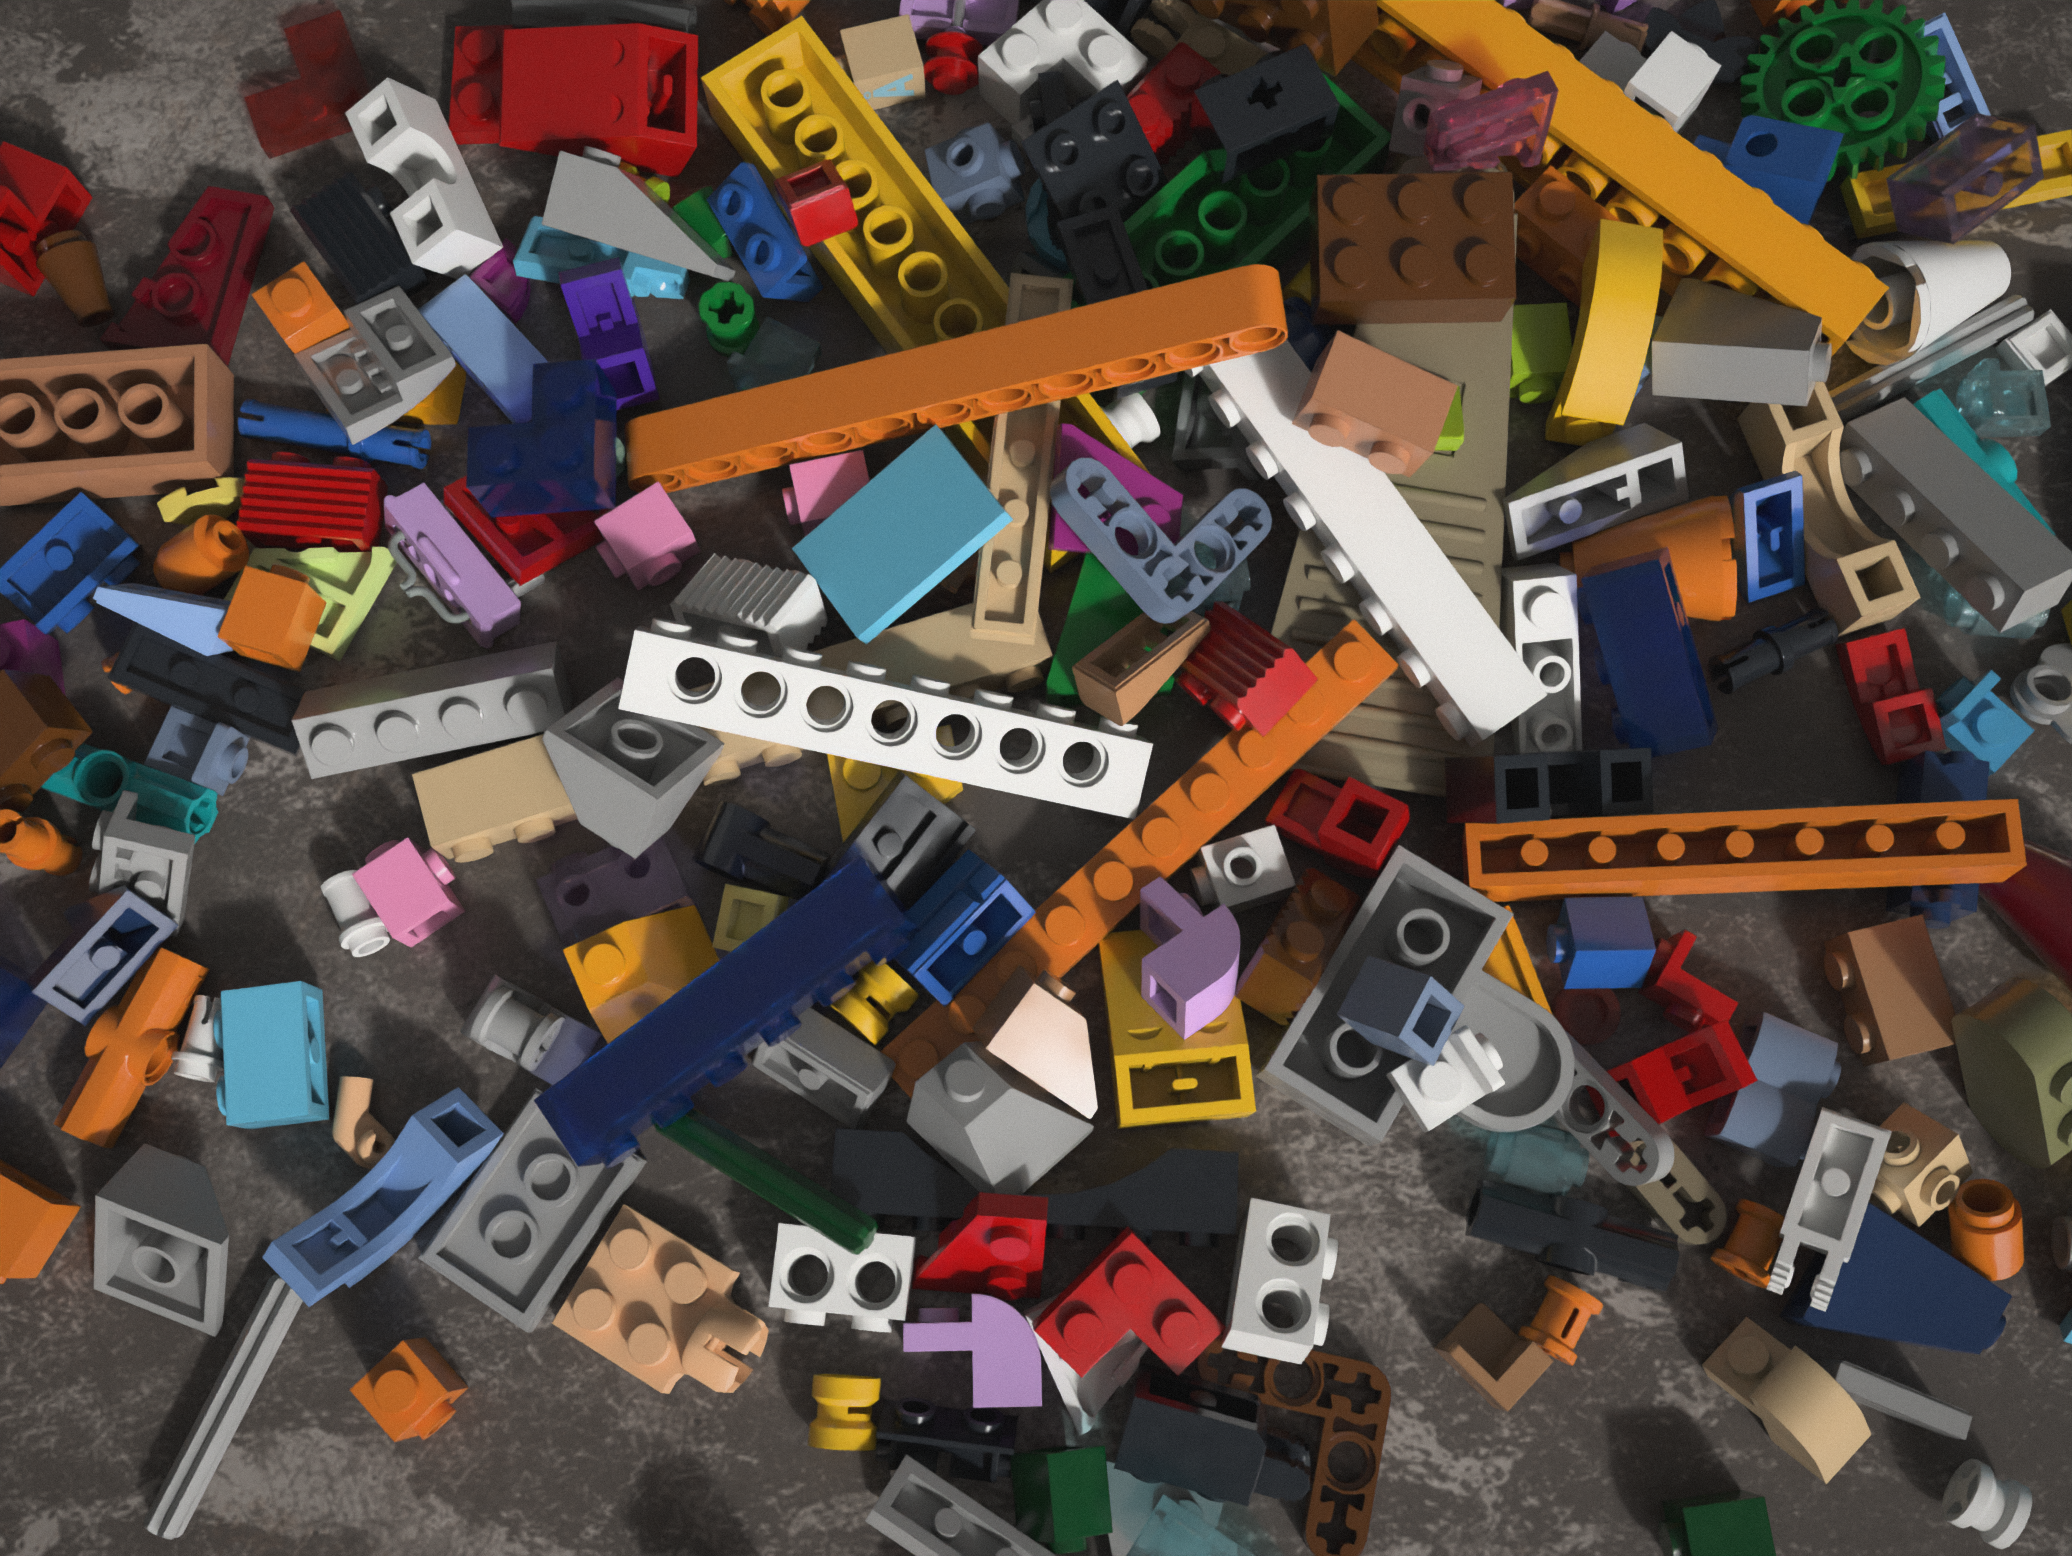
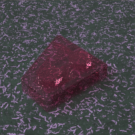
[1423,71,1559,171]

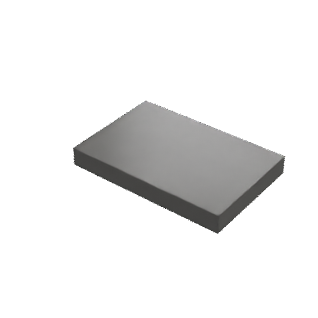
[419,1088,647,1333]

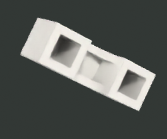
[345,77,503,279]

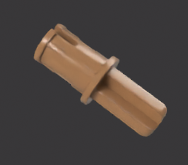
[1527,0,1649,52]

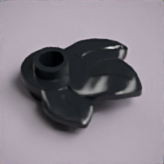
[1644,0,1760,94]

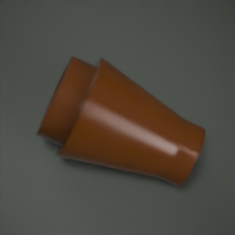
[36,230,115,327]

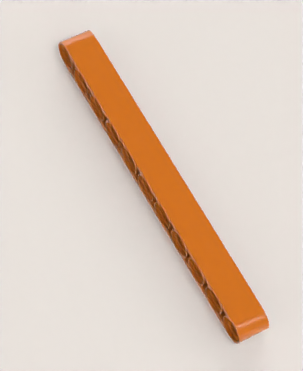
[624,264,1288,493]

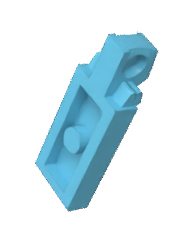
[513,216,690,299]

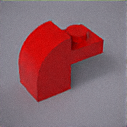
[1265,769,1410,879]
[1585,1019,1758,1137]

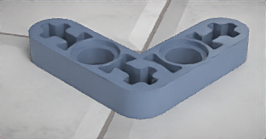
[1050,458,1272,624]

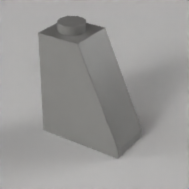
[1652,278,1832,406]

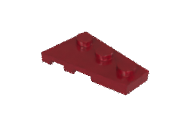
[100,186,275,367]

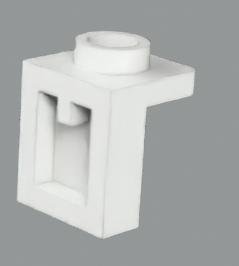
[1386,1025,1505,1133]

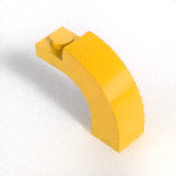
[1545,218,1663,446]

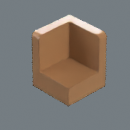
[1434,1303,1554,1412]

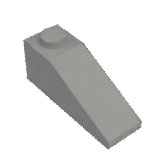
[542,146,736,282]
[1503,423,1689,560]

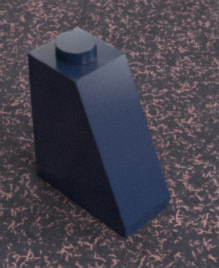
[1779,1203,2012,1355]

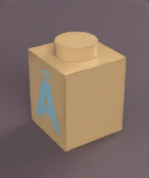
[834,14,926,110]

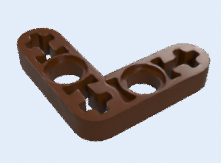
[1195,1332,1391,1556]

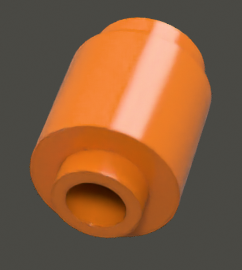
[153,514,249,596]
[1948,1179,2024,1281]

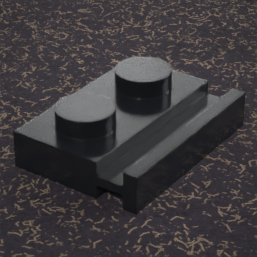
[820,770,976,927]

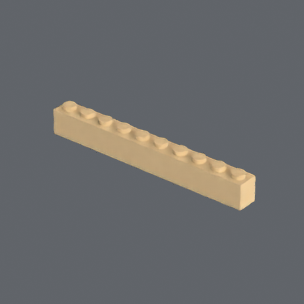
[412,603,1053,863]

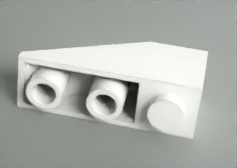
[1499,563,1582,753]

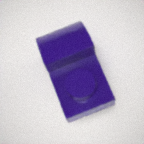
[558,257,660,415]

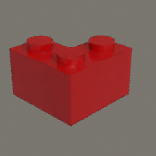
[0,141,93,297]

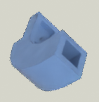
[262,1087,504,1307]

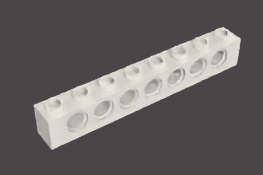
[618,618,1153,819]

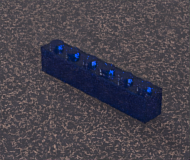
[534,855,918,1169]

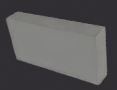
[1815,1358,1972,1440]

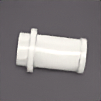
[321,870,390,957]
[171,995,224,1082]

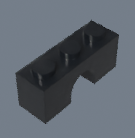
[1444,748,1654,824]

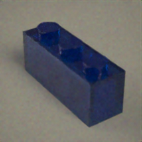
[1577,547,1718,758]

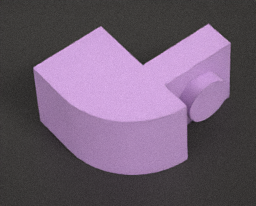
[1140,876,1240,1040]
[903,1293,1042,1408]

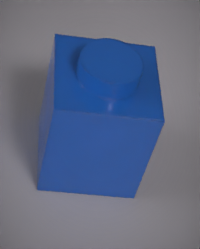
[1546,897,1656,989]

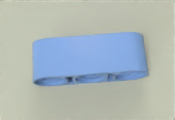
[418,274,568,429]

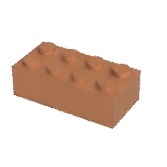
[0,344,234,506]

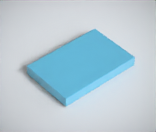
[792,424,1013,645]

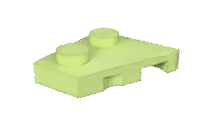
[224,547,397,662]

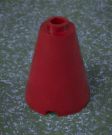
[1978,838,2072,994]

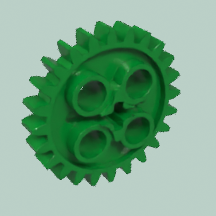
[1740,0,1946,181]

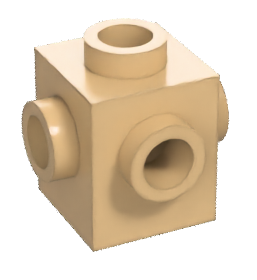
[1869,1102,1973,1227]

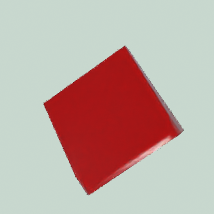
[773,159,858,246]

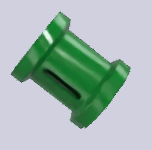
[699,282,761,358]

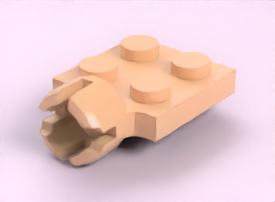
[552,1204,769,1394]

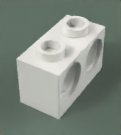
[1221,1198,1338,1364]
[768,1223,917,1332]

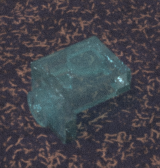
[1956,358,2051,438]

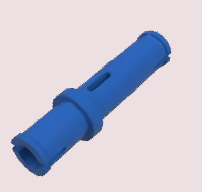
[238,399,431,469]

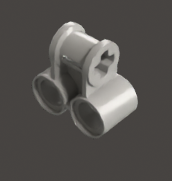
[460,974,602,1092]

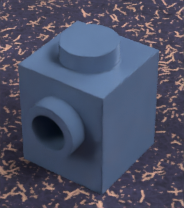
[1337,955,1465,1066]

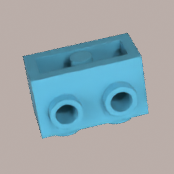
[213,981,329,1130]

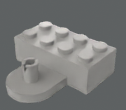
[1256,845,1575,1147]

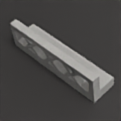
[865,1455,1056,1556]

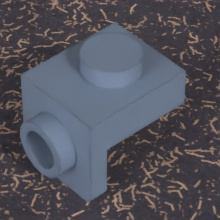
[144,706,250,796]

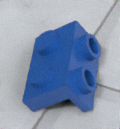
[707,162,824,302]
[0,492,142,635]

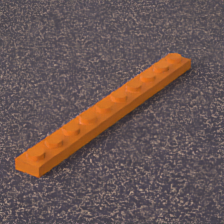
[880,619,1399,1099]

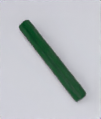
[654,1098,878,1255]

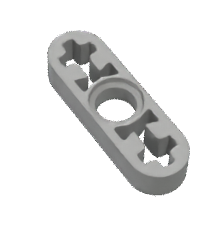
[1553,1031,1674,1186]

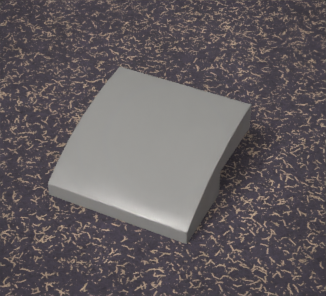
[294,286,456,445]

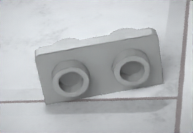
[89,790,195,937]

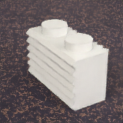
[670,553,828,657]

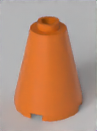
[1559,495,1737,622]

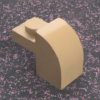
[1702,1317,1871,1484]

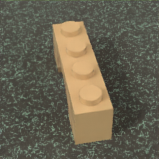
[1737,382,1921,637]

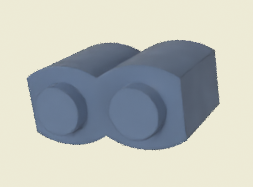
[1704,1012,1841,1167]

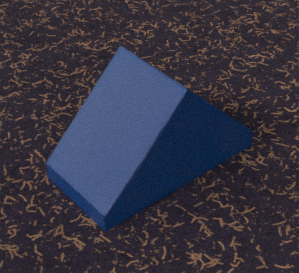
[1728,470,1805,603]

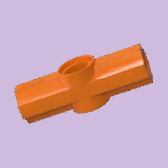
[53,946,210,1149]

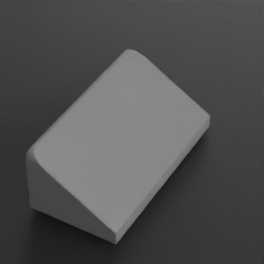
[751,997,896,1130]

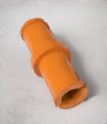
[0,809,83,876]

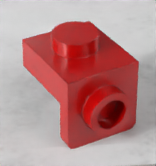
[1638,929,1738,1033]

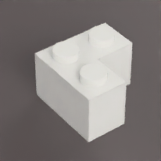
[978,0,1148,126]
[1579,31,1721,135]

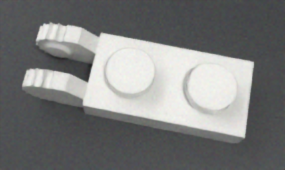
[1767,1107,1892,1312]

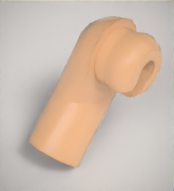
[332,1076,395,1169]

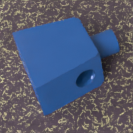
[1694,115,1844,225]

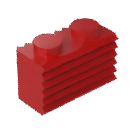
[1126,42,1221,166]
[236,452,388,552]
[1176,601,1318,737]

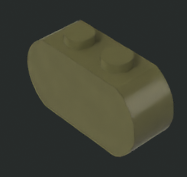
[1951,977,2072,1169]

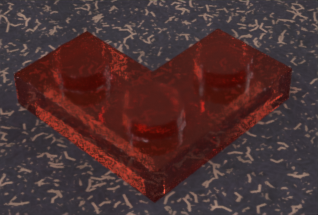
[244,10,371,159]

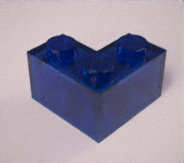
[466,359,617,517]

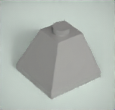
[542,677,725,859]
[906,1041,1094,1195]
[94,1143,229,1337]

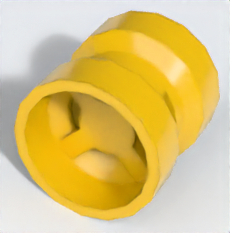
[828,953,920,1046]
[808,1374,881,1451]

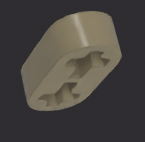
[1624,1140,1727,1245]

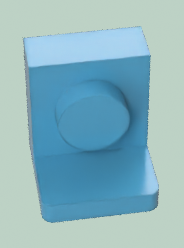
[1935,669,2035,776]

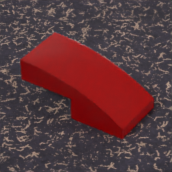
[1835,628,1947,765]

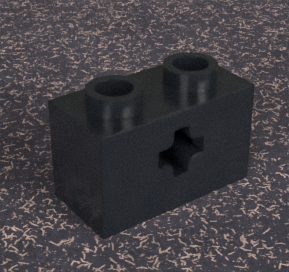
[1189,44,1340,184]

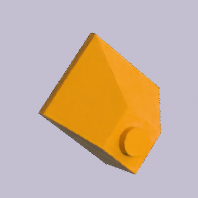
[563,905,747,1078]

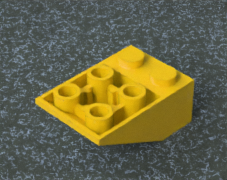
[1099,930,1256,1129]

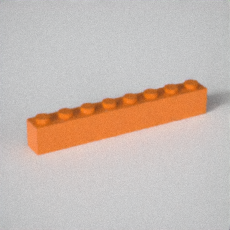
[1462,799,2027,902]

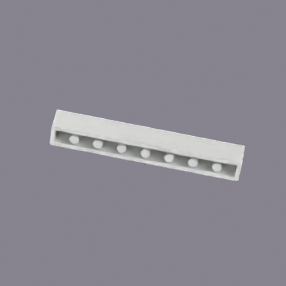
[1184,339,1547,747]

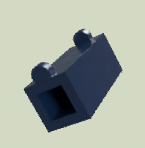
[1886,750,1990,929]

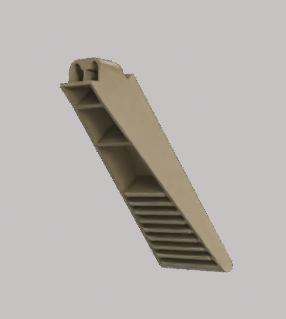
[1270,152,1518,798]

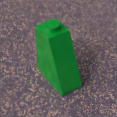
[1046,553,1175,708]

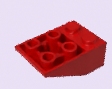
[499,23,698,178]

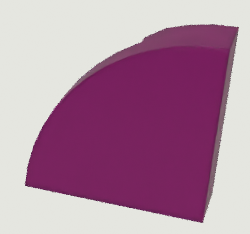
[469,238,531,325]

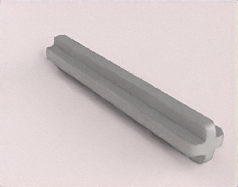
[1829,295,2034,423]
[144,1275,303,1540]

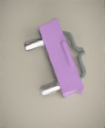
[384,483,545,648]

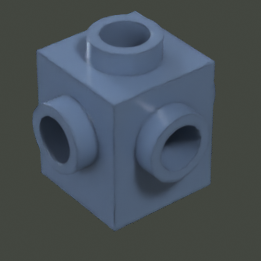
[925,122,1026,226]

